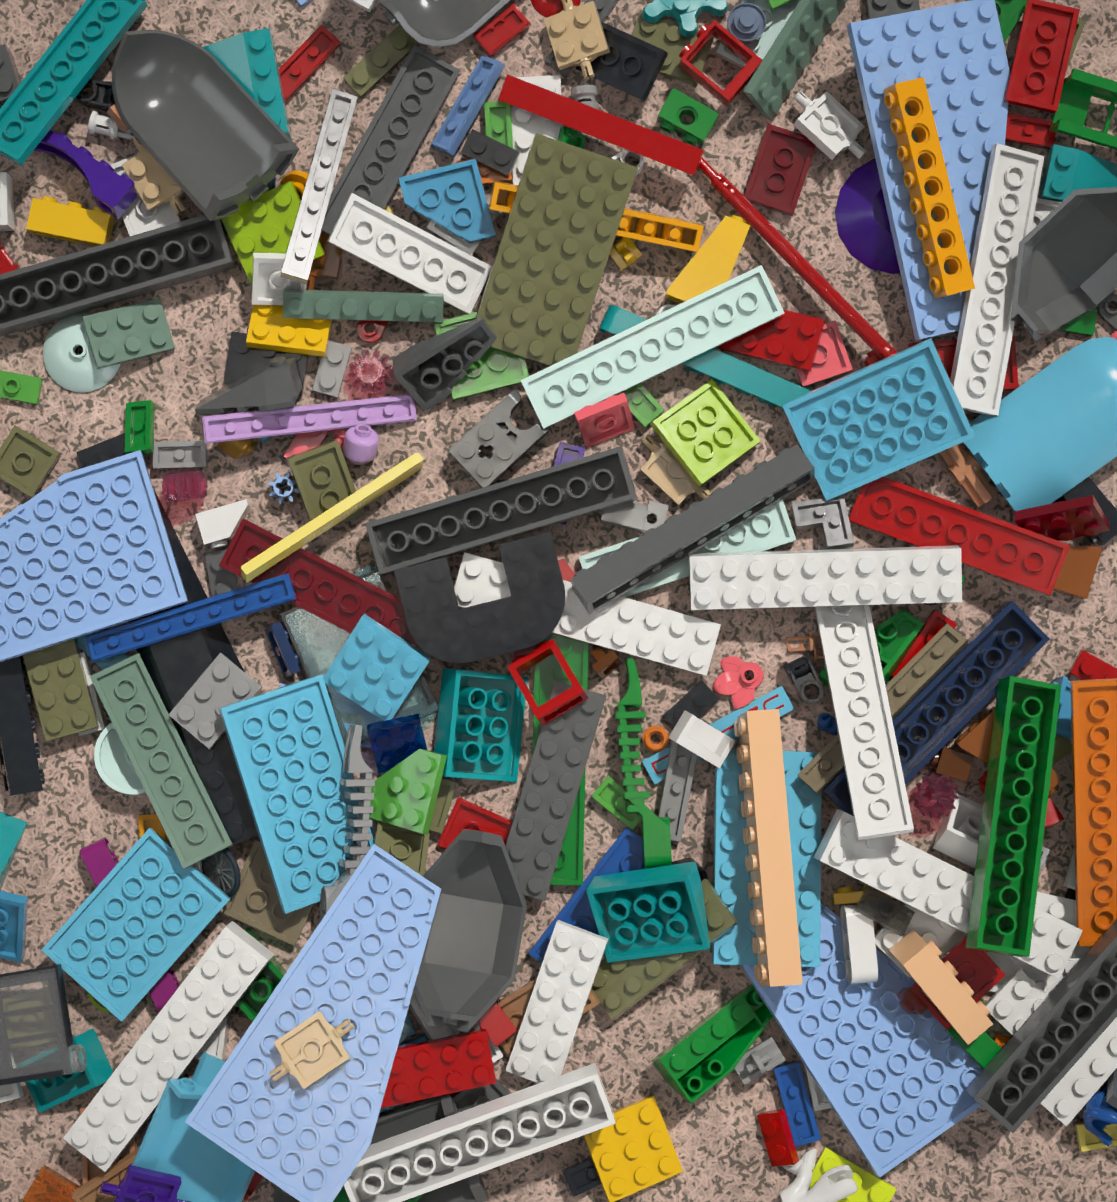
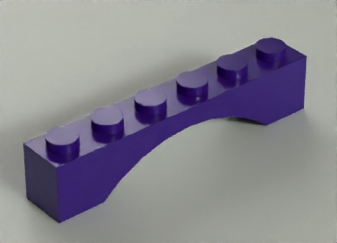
[34,129,138,220]

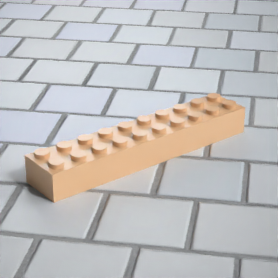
[734,709,803,987]

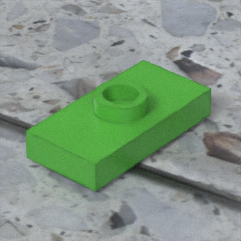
[0,370,43,405]

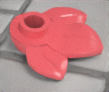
[712,656,764,709]

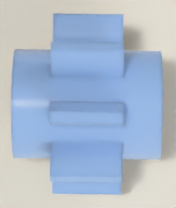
[268,471,299,504]

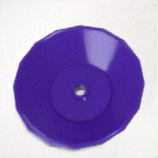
[835,158,900,274]

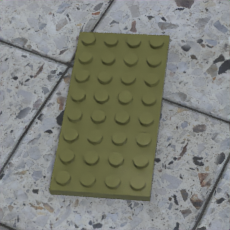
[476,133,638,366]

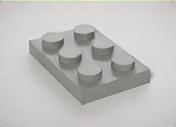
[168,653,263,749]

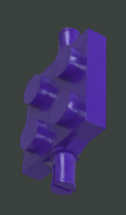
[100,1165,192,1202]

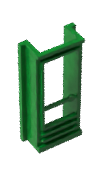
[1049,68,1117,150]

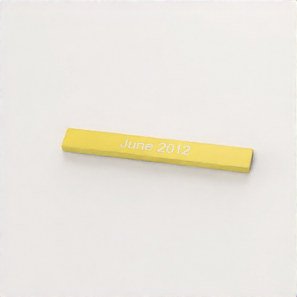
[241,453,424,583]

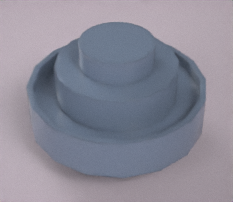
[727,3,766,43]

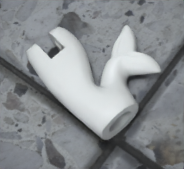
[780,1149,858,1202]

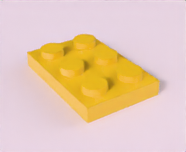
[246,305,332,357]

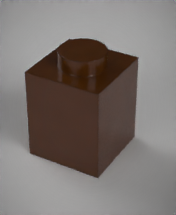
[930,747,974,782]

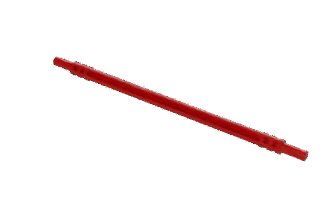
[698,158,898,360]

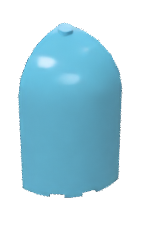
[963,337,1117,511]

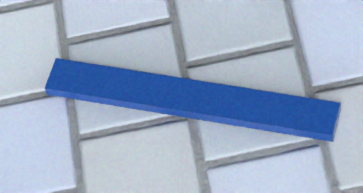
[85,573,297,663]

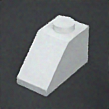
[195,499,251,549]

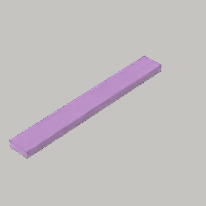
[202,394,417,444]

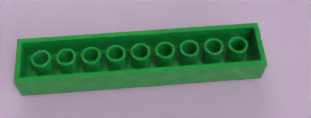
[966,676,1062,957]

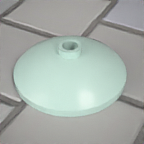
[43,314,121,393]
[94,722,146,795]

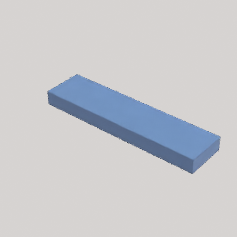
[430,55,505,156]

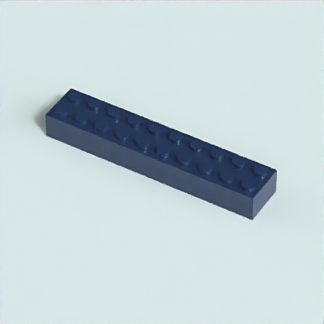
[822,601,1050,816]

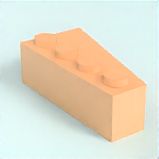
[889,930,993,1045]

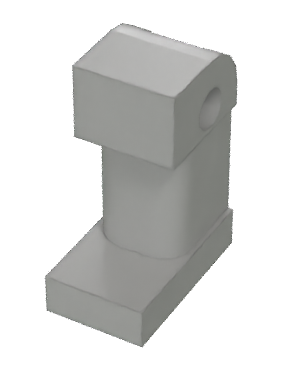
[601,500,669,533]

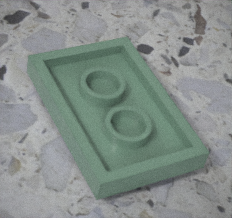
[82,298,175,369]

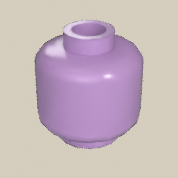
[343,424,379,465]

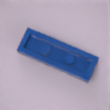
[773,1060,821,1147]

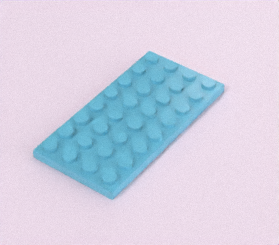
[219,674,374,914]
[712,749,822,967]

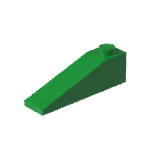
[819,609,925,689]

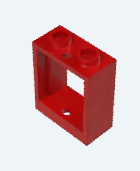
[679,20,762,107]
[507,639,589,726]

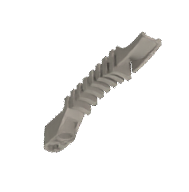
[320,725,375,922]

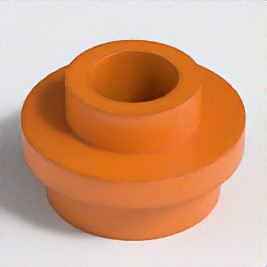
[642,726,669,752]

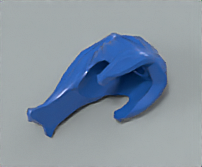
[1082,1084,1117,1146]

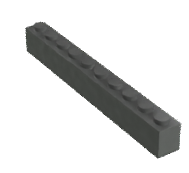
[570,444,815,615]

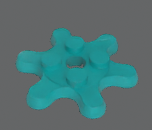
[642,0,728,38]

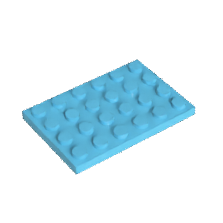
[782,338,975,501]
[42,828,231,1022]

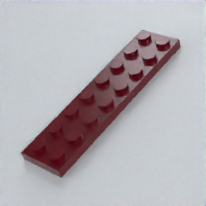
[219,518,418,648]

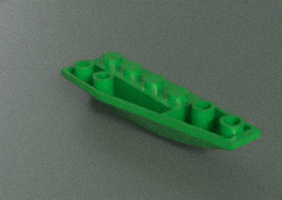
[651,983,773,1104]

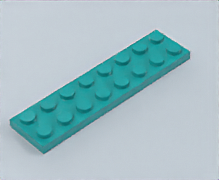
[0,0,148,166]

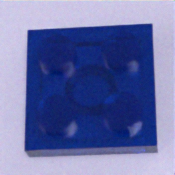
[367,713,428,773]

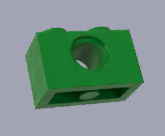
[657,88,719,146]

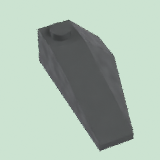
[392,317,497,411]
[195,357,302,415]

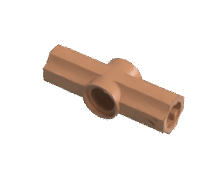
[938,444,997,508]

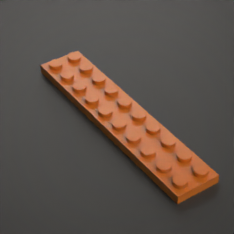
[1070,678,1117,947]

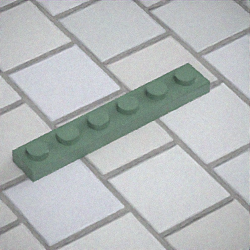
[283,289,444,322]

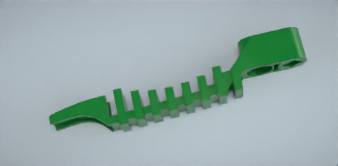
[615,658,672,869]

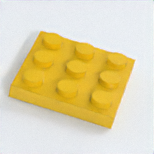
[583,1095,683,1202]

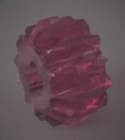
[348,349,393,394]
[162,471,208,501]
[913,773,959,819]

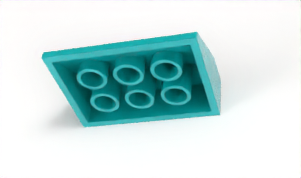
[203,28,292,139]
[434,668,528,782]
[586,862,710,963]

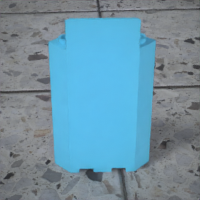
[132,1052,255,1202]

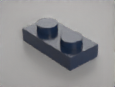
[265,622,301,678]

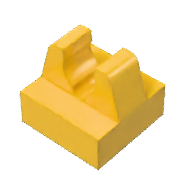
[609,237,643,272]

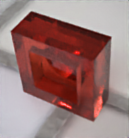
[896,987,929,1015]

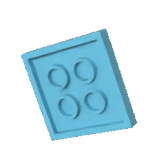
[323,614,432,724]

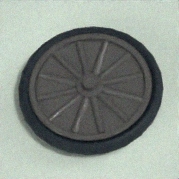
[201,848,241,897]

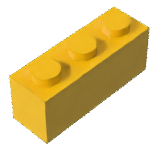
[26,196,115,247]

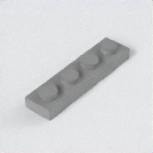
[657,740,697,842]

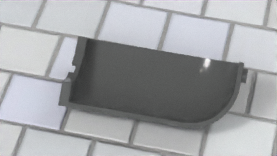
[112,30,299,221]

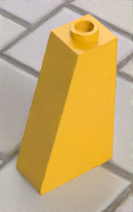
[665,215,750,304]

